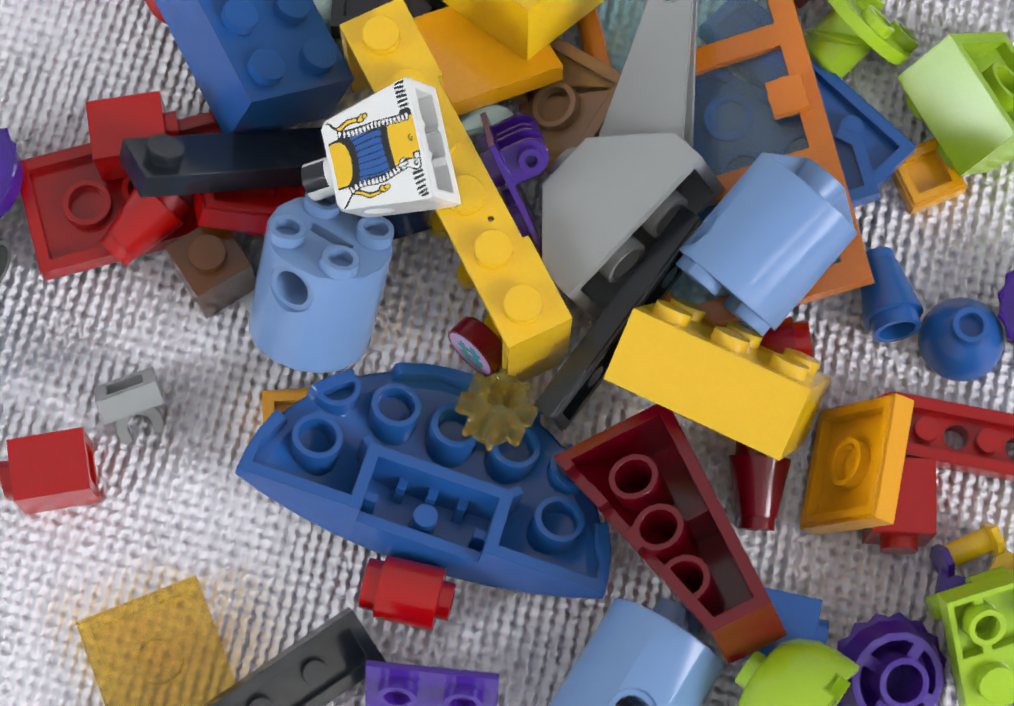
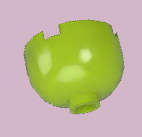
[734,638,860,706]

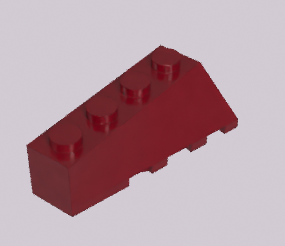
[552,404,787,665]

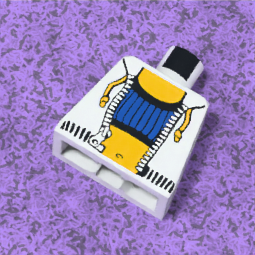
[301,77,461,217]

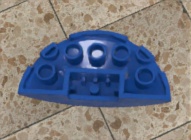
[235,362,611,599]

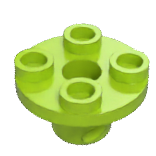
[805,0,920,78]

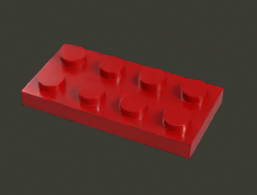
[20,111,235,281]

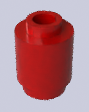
[359,555,456,631]

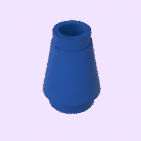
[861,247,924,343]

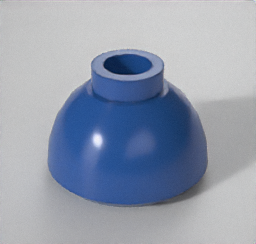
[918,297,1004,382]

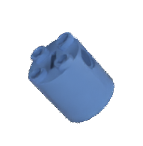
[675,152,858,336]
[248,193,394,373]
[549,598,725,706]

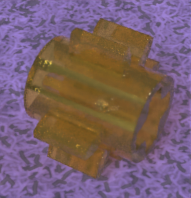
[455,368,538,451]

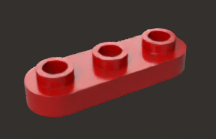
[877,392,1014,482]

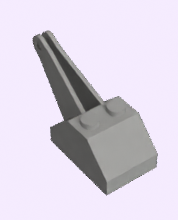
[542,0,725,320]

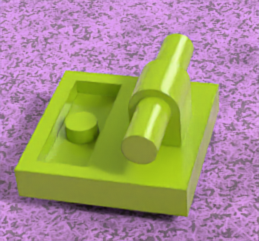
[926,566,1014,706]

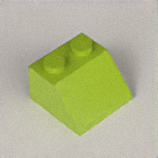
[896,32,1014,176]

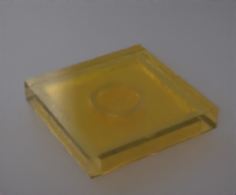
[75,575,237,706]

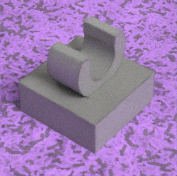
[94,366,164,445]

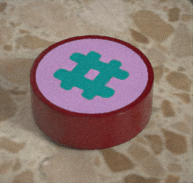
[448,316,502,377]

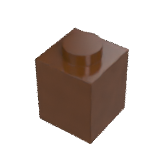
[166,226,256,319]

